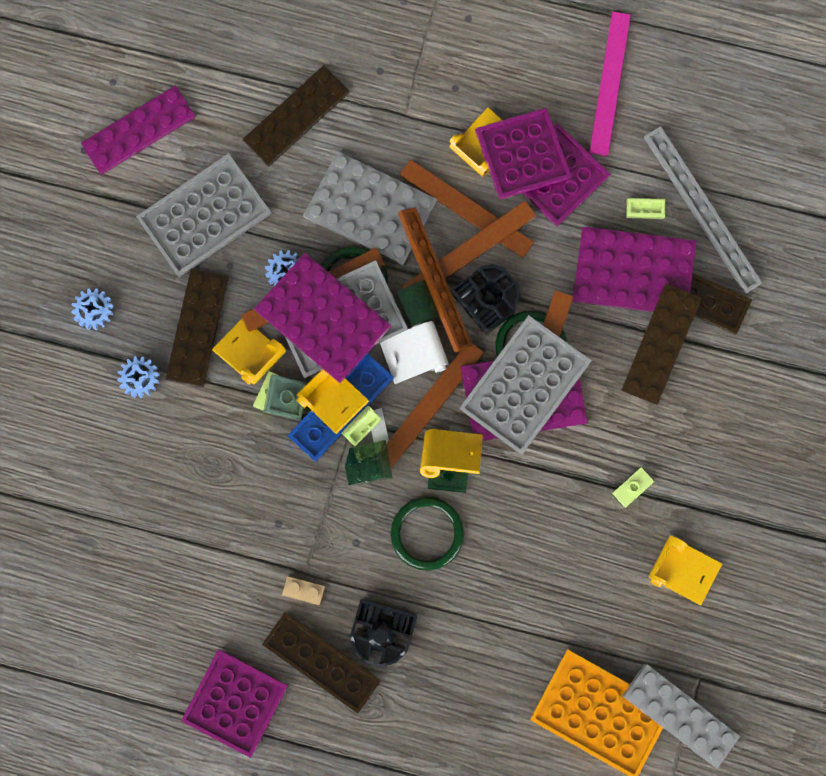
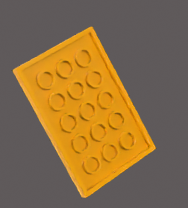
[530,649,663,776]

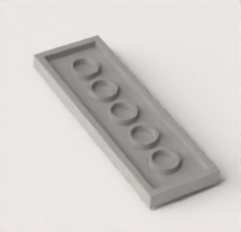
[622,663,740,769]

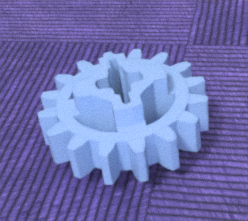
[265,250,300,286]
[71,288,114,330]
[117,356,160,398]

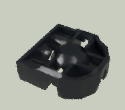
[450,264,520,336]
[350,599,418,667]

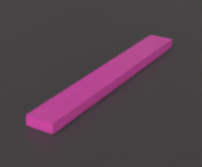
[589,12,631,156]

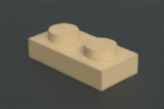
[282,576,325,605]

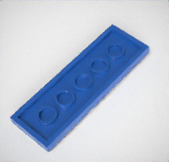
[288,353,394,462]

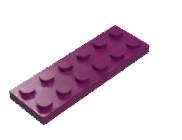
[81,85,196,175]

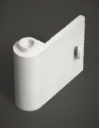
[380,321,449,384]

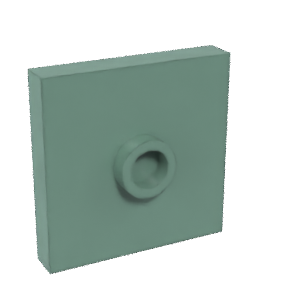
[263,374,307,421]

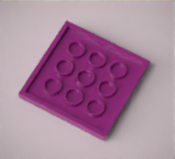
[475,108,571,200]
[522,123,611,227]
[181,649,288,758]

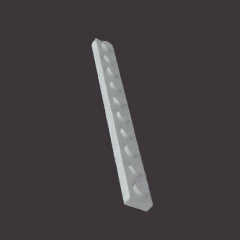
[644,126,762,294]

